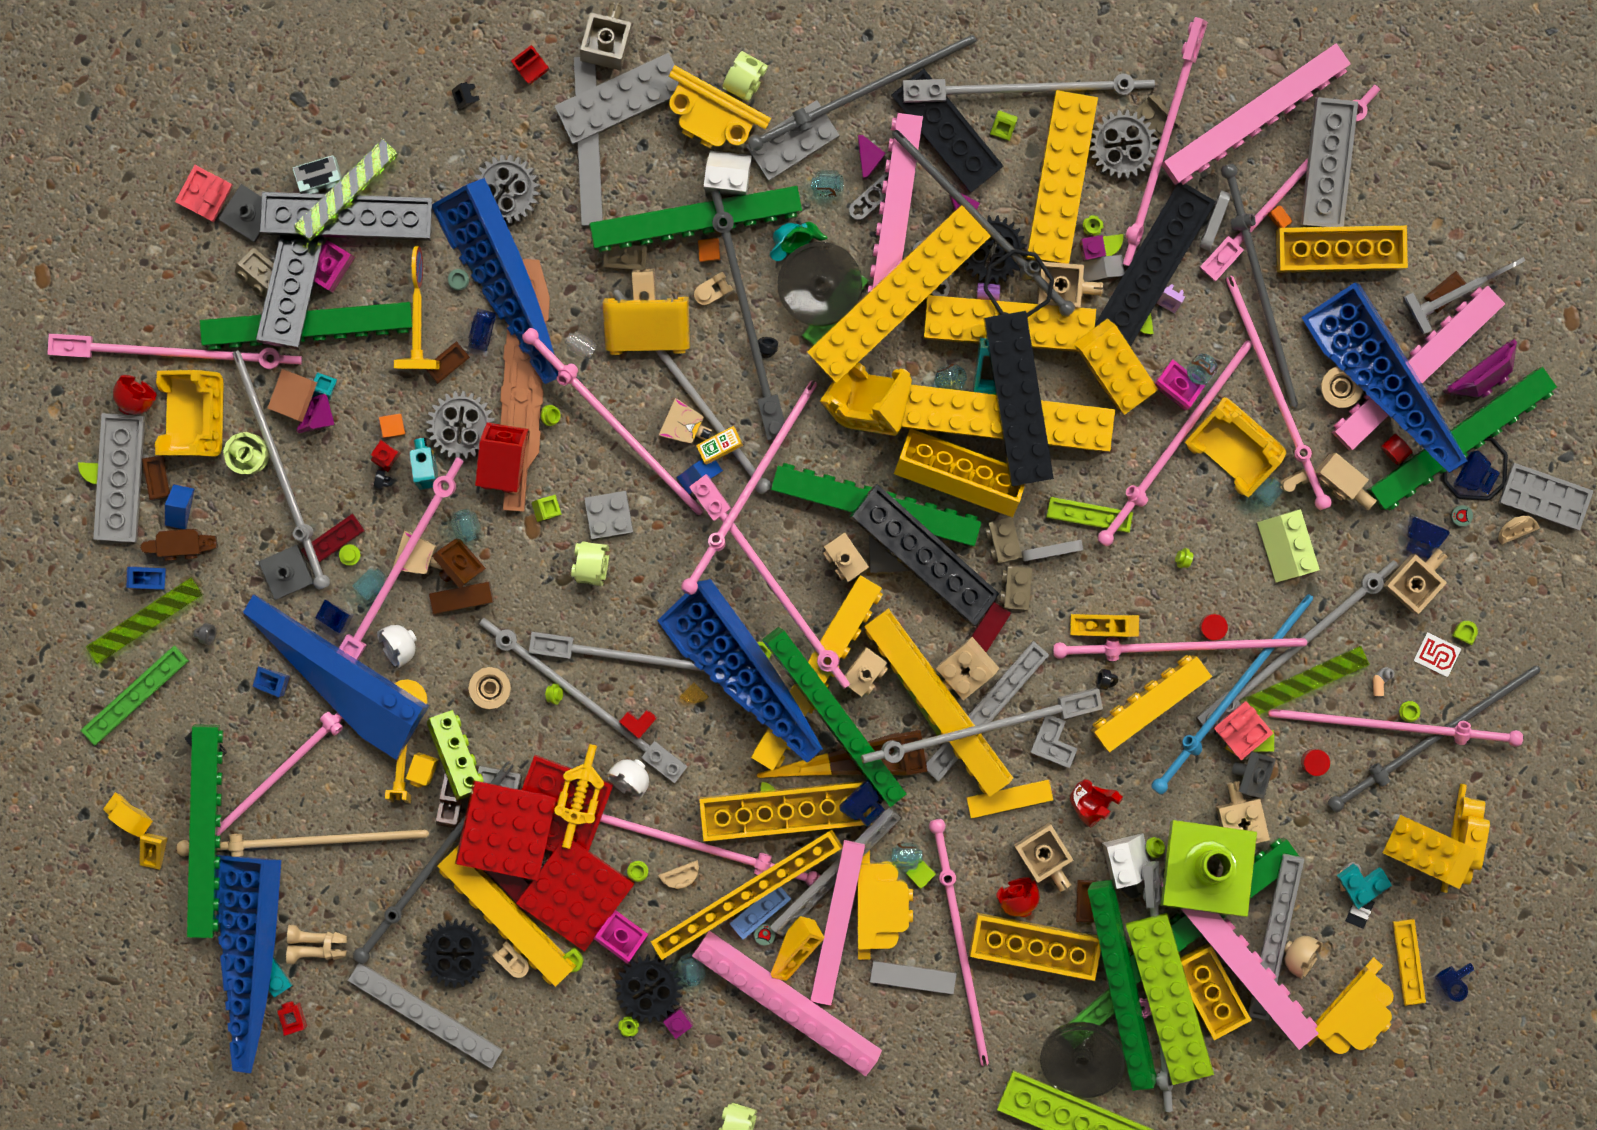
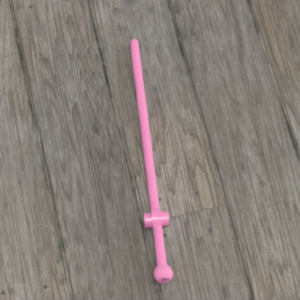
[1226,276,1332,510]
[522,328,703,515]
[1098,340,1252,546]
[681,380,817,595]
[1053,637,1307,661]
[1268,709,1523,747]
[217,712,343,836]
[600,814,821,887]
[929,819,989,1066]

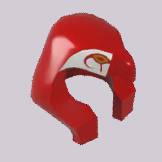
[1070,779,1123,828]

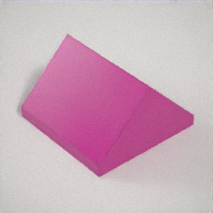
[315,240,355,293]
[1154,359,1205,411]
[594,910,648,964]

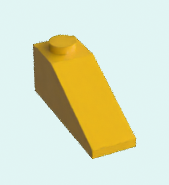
[1071,614,1139,637]
[770,916,825,981]

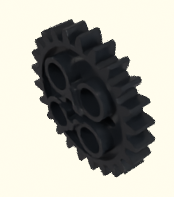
[962,215,1027,284]
[421,918,490,988]
[615,954,683,1023]

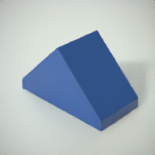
[676,459,723,494]
[165,484,195,529]
[126,567,166,589]
[252,666,290,697]

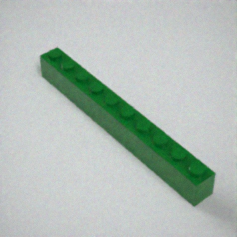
[589,186,802,253]
[200,302,413,350]
[1367,367,1557,511]
[771,463,981,546]
[762,627,906,807]
[187,724,224,938]
[1129,837,1300,984]
[1088,879,1157,1091]

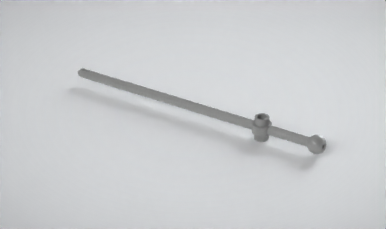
[613,290,771,494]
[233,350,330,590]

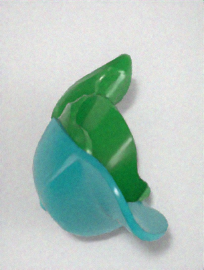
[769,222,828,261]

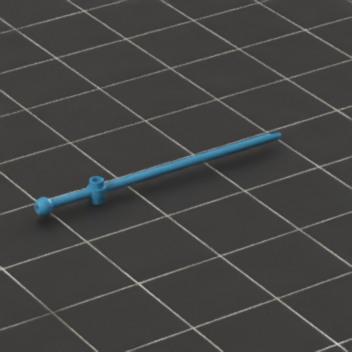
[1151,594,1313,795]

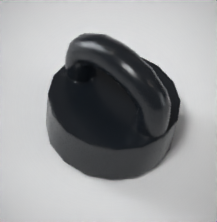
[758,337,779,358]
[373,469,394,491]
[1096,669,1119,690]

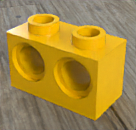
[406,752,439,788]

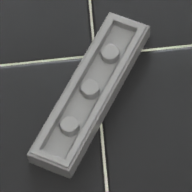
[870,960,956,994]

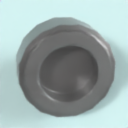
[193,623,216,645]

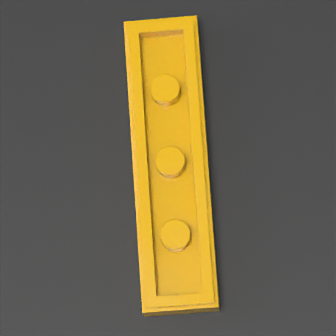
[966,779,1053,818]
[1392,919,1426,1006]

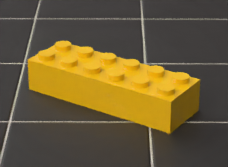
[1276,225,1408,273]
[894,429,1025,517]
[1091,655,1212,753]
[969,913,1101,981]

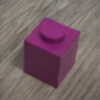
[1080,235,1106,261]
[663,1006,693,1039]

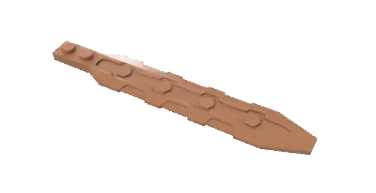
[500,259,550,512]

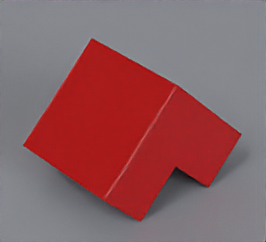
[511,45,550,85]
[619,709,657,738]

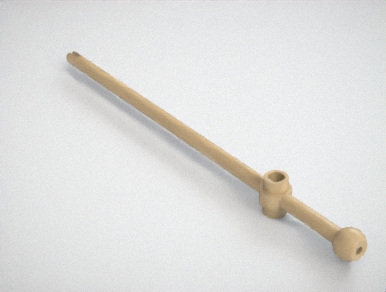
[177,830,429,857]

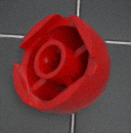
[113,375,157,415]
[996,877,1040,917]

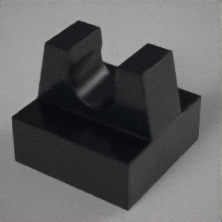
[452,82,480,110]

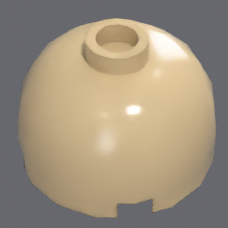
[1284,936,1323,980]

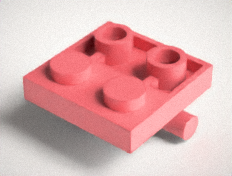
[175,165,233,222]
[1213,701,1273,760]

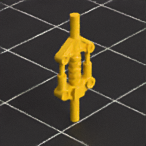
[554,744,604,849]

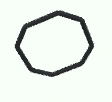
[984,249,1054,318]
[1443,437,1508,500]

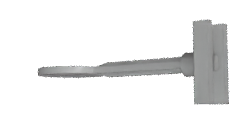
[1403,257,1526,334]

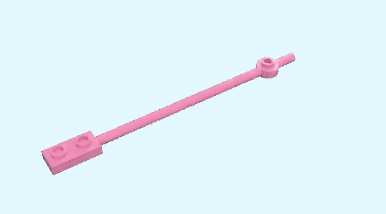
[1123,17,1208,266]
[1199,85,1380,282]
[48,334,302,369]
[339,457,464,660]
[689,474,850,689]

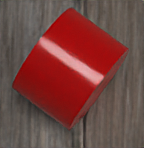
[1381,434,1413,465]
[1199,614,1228,640]
[1301,749,1330,776]

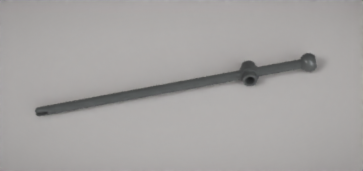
[747,35,976,151]
[892,130,1075,317]
[1221,163,1298,409]
[1328,666,1541,812]
[353,761,513,964]

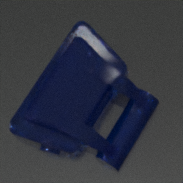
[468,309,496,351]
[1454,451,1500,494]
[1406,516,1450,559]
[839,780,885,827]

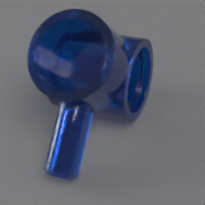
[1435,963,1474,1002]

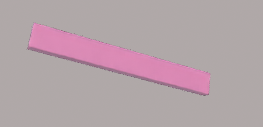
[811,840,865,1005]

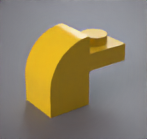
[103,792,153,838]

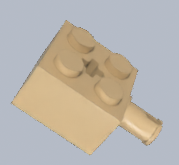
[1037,262,1103,308]
[1315,453,1376,510]
[823,533,869,582]
[1383,548,1448,614]
[936,637,1000,701]
[844,647,888,697]
[1216,781,1270,843]
[1014,823,1074,892]

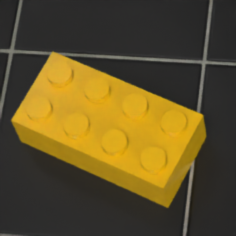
[1074,319,1158,415]
[1383,815,1478,889]
[1181,943,1251,1040]

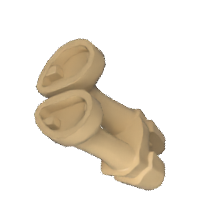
[286,925,347,965]

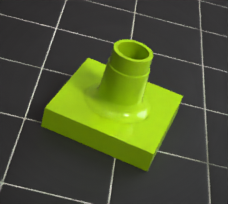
[1160,820,1257,917]

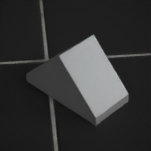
[1080,255,1125,282]

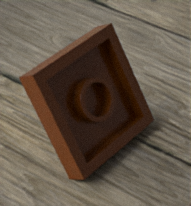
[432,537,486,588]

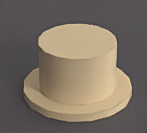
[1321,366,1363,408]
[468,667,511,709]

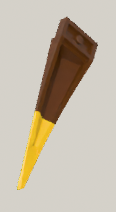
[757,730,928,778]

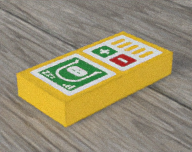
[696,426,743,465]

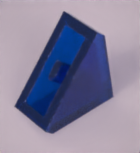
[315,600,354,634]

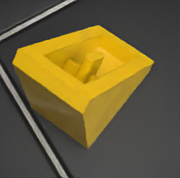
[140,833,168,870]

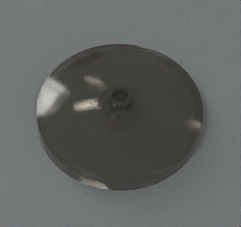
[777,242,862,326]
[1040,1022,1125,1098]

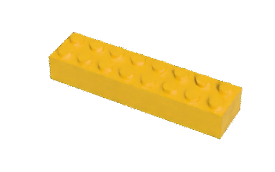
[1026,90,1098,264]
[923,295,1096,352]
[699,781,872,841]

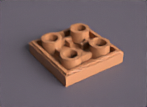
[268,369,317,422]

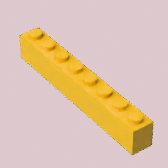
[438,845,576,987]

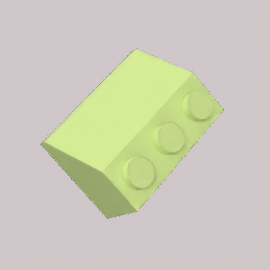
[1257,509,1320,582]

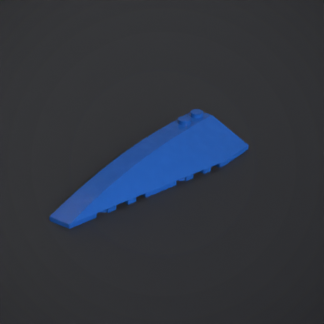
[432,178,559,384]
[1302,283,1468,473]
[657,579,823,762]
[243,594,429,760]
[216,855,281,1073]

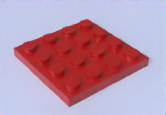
[522,755,614,852]
[455,780,557,881]
[516,836,634,951]

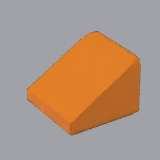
[1268,205,1292,229]
[698,238,720,262]
[379,414,405,438]

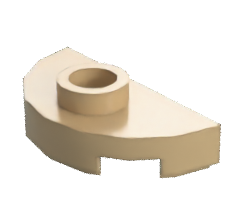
[1498,516,1540,545]
[658,860,699,889]

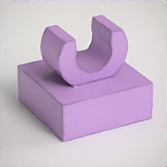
[1157,284,1185,314]

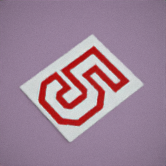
[1414,632,1461,677]

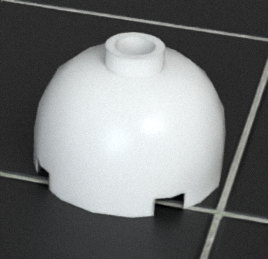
[377,625,417,668]
[606,759,649,800]

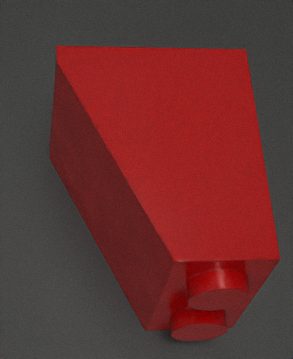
[475,422,528,493]

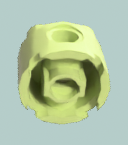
[722,51,768,102]
[223,432,270,475]
[571,541,609,586]
[719,1103,757,1130]

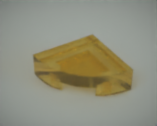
[680,682,709,703]

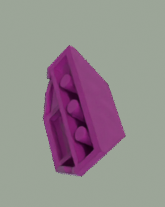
[1442,339,1517,398]

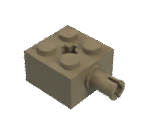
[580,2,632,71]

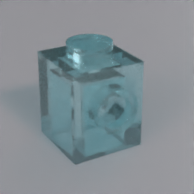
[1252,477,1283,507]
[352,568,386,601]

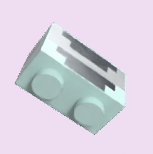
[293,155,343,194]

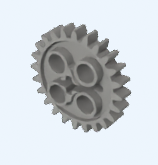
[1089,110,1158,178]
[475,155,541,223]
[426,391,495,459]

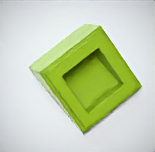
[990,111,1018,141]
[531,495,562,522]
[906,858,936,889]

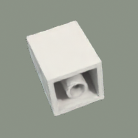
[704,151,752,196]
[1102,833,1150,889]

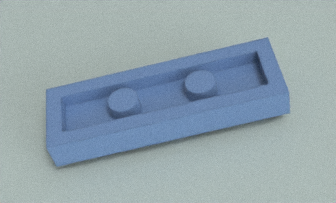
[729,886,791,939]

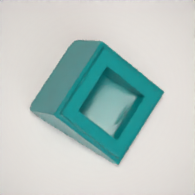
[312,372,337,402]

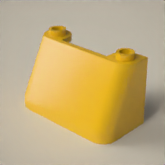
[603,297,690,355]
[820,363,912,436]
[155,370,223,456]
[1185,397,1286,498]

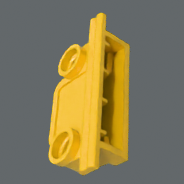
[668,65,771,149]
[1441,784,1490,893]
[857,850,913,960]
[1307,957,1394,1054]

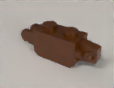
[140,529,218,561]

